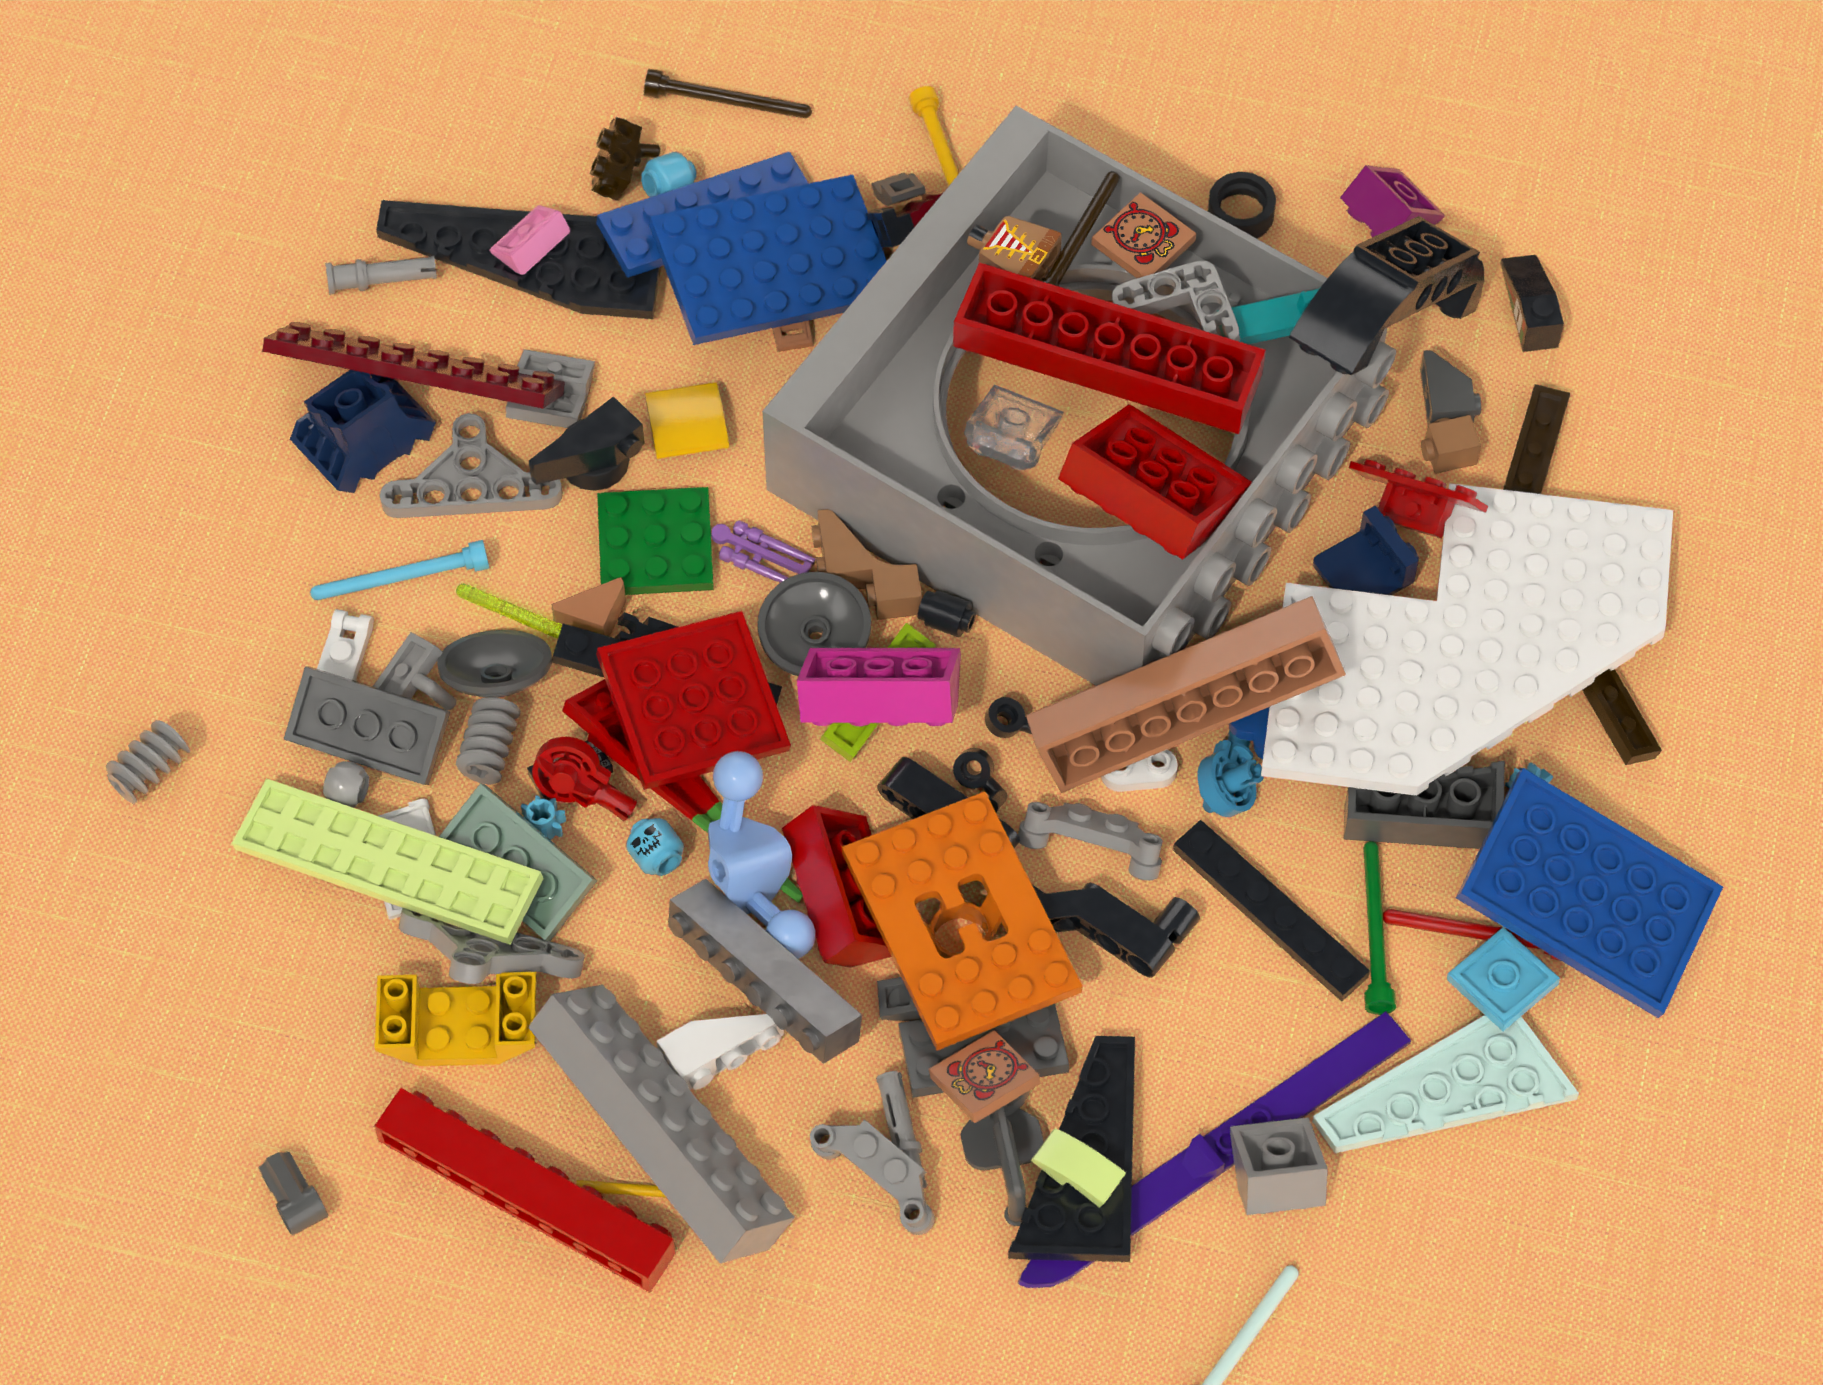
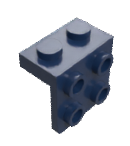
[1313,506,1419,595]

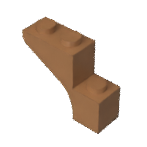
[811,509,922,620]

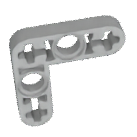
[1112,260,1240,342]

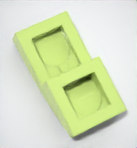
[1031,1128,1126,1207]

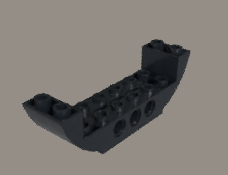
[1289,216,1484,375]

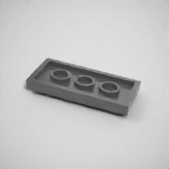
[283,666,451,785]

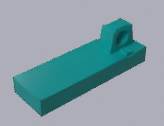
[1217,287,1321,344]

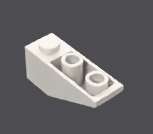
[657,1014,784,1090]

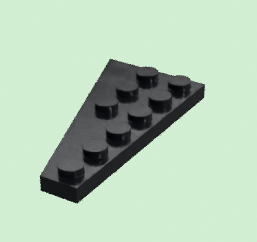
[1008,1036,1135,1262]

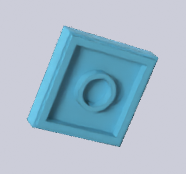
[1447,927,1560,1031]

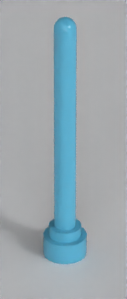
[310,540,490,600]

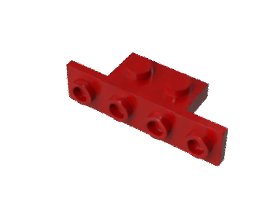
[1348,459,1488,539]

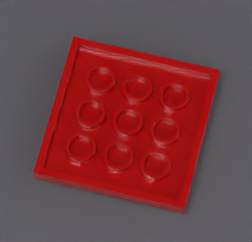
[596,611,791,790]

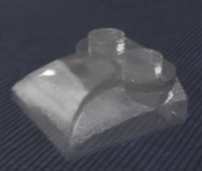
[964,384,1063,470]

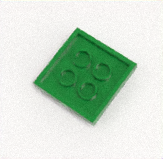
[597,487,714,595]

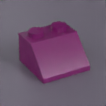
[1340,165,1445,237]

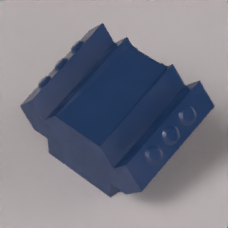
[290,370,436,493]

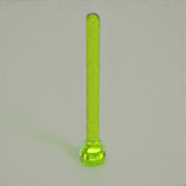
[456,583,607,639]

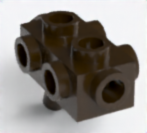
[590,117,660,201]

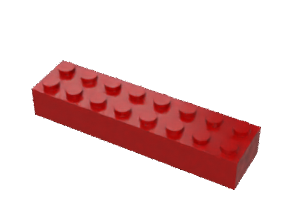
[953,262,1266,434]

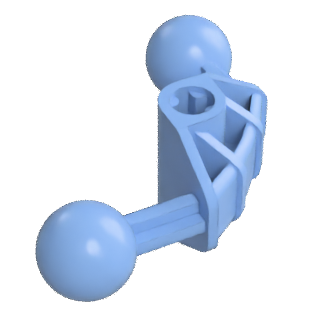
[708,751,816,959]

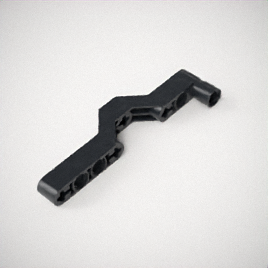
[877,757,1200,978]

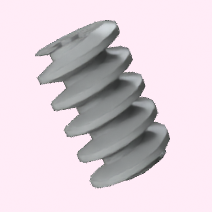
[456,697,521,785]
[106,720,190,805]

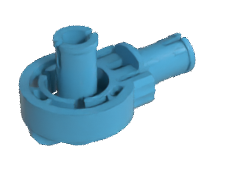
[1197,729,1264,817]

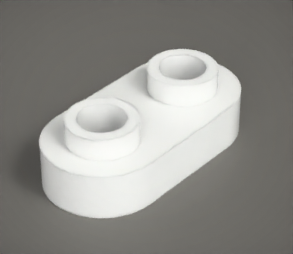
[1101,750,1178,792]

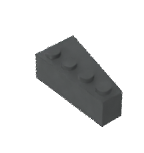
[1343,761,1505,849]

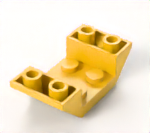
[374,972,536,1066]

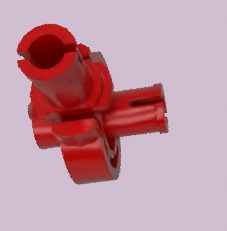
[532,736,637,821]

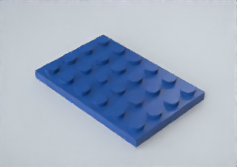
[649,174,887,345]
[1455,768,1723,1018]

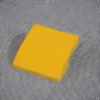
[645,382,729,459]

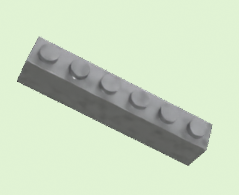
[668,879,862,1064]

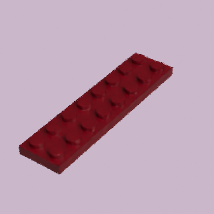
[262,322,565,409]

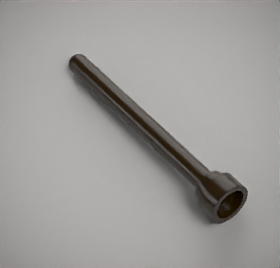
[644,68,812,118]
[1039,171,1120,287]

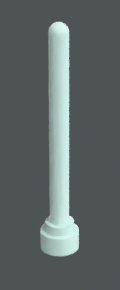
[1202,1265,1299,1385]

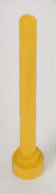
[908,86,959,186]

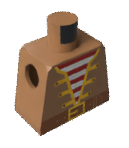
[967,216,1062,280]

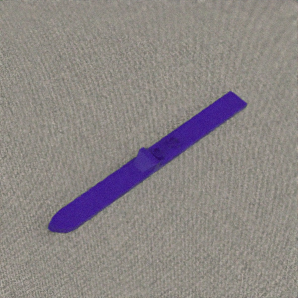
[1018,1012,1411,1288]

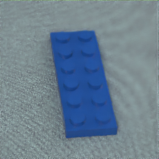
[596,151,808,278]

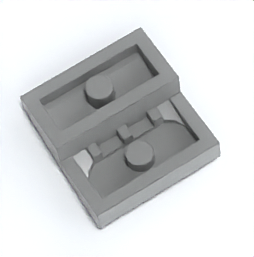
[506,349,595,428]

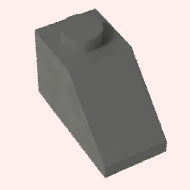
[1420,350,1481,426]

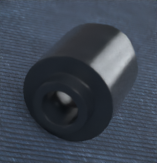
[917,590,976,638]

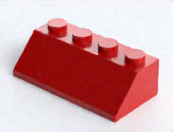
[782,805,891,968]

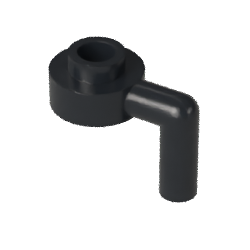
[985,697,1032,738]
[953,748,1008,812]

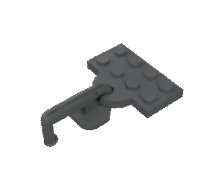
[898,1004,1069,1226]

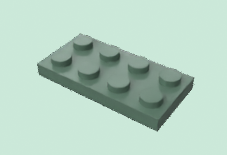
[439,783,598,941]

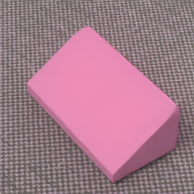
[490,205,570,275]

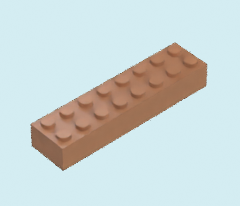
[1026,596,1346,793]

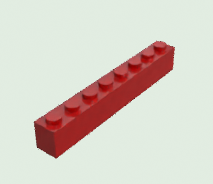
[374,1088,676,1293]

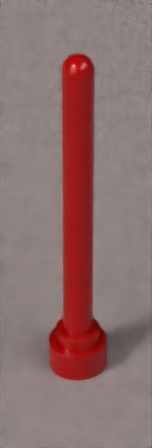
[1383,909,1561,961]

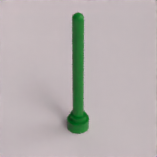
[1363,841,1397,1015]

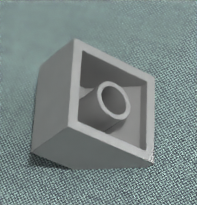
[1230,1118,1328,1215]

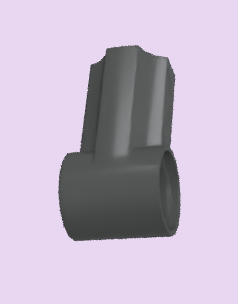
[259,1151,328,1236]

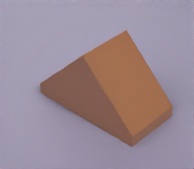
[551,577,626,637]

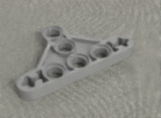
[380,413,563,518]
[399,908,585,984]

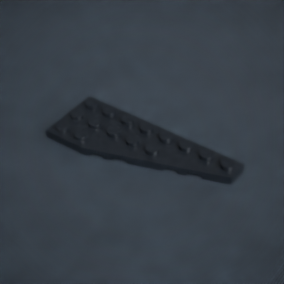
[376,200,661,319]

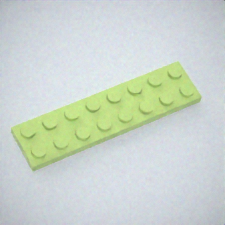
[232,778,544,945]

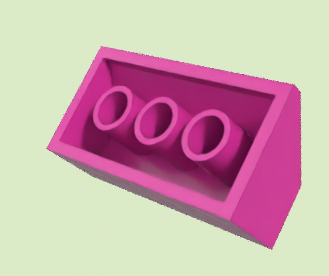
[797,648,961,726]

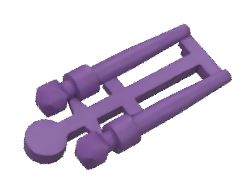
[711,520,816,583]

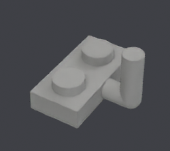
[373,632,456,710]

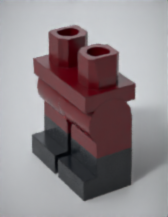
[866,191,944,247]

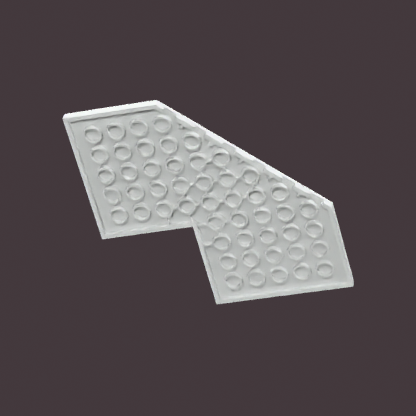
[1261,483,1673,795]

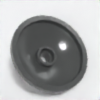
[758,572,871,676]
[437,630,552,698]

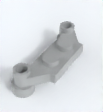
[1018,802,1163,880]
[810,1119,935,1235]

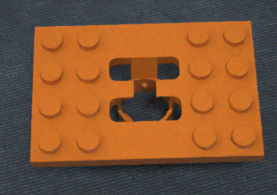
[842,791,1083,1051]

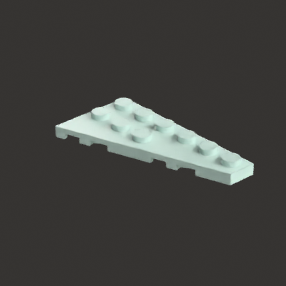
[1312,1015,1579,1153]

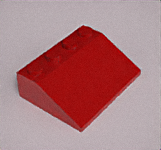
[1058,404,1252,560]

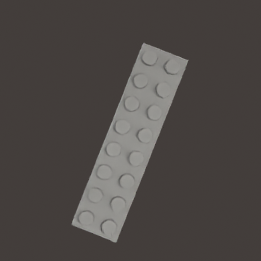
[528,984,795,1264]

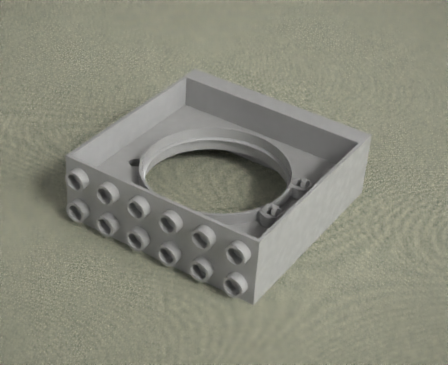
[762,106,1396,686]

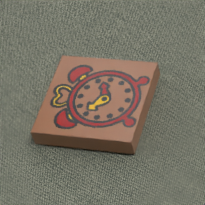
[1091,192,1197,278]
[929,1030,1041,1123]

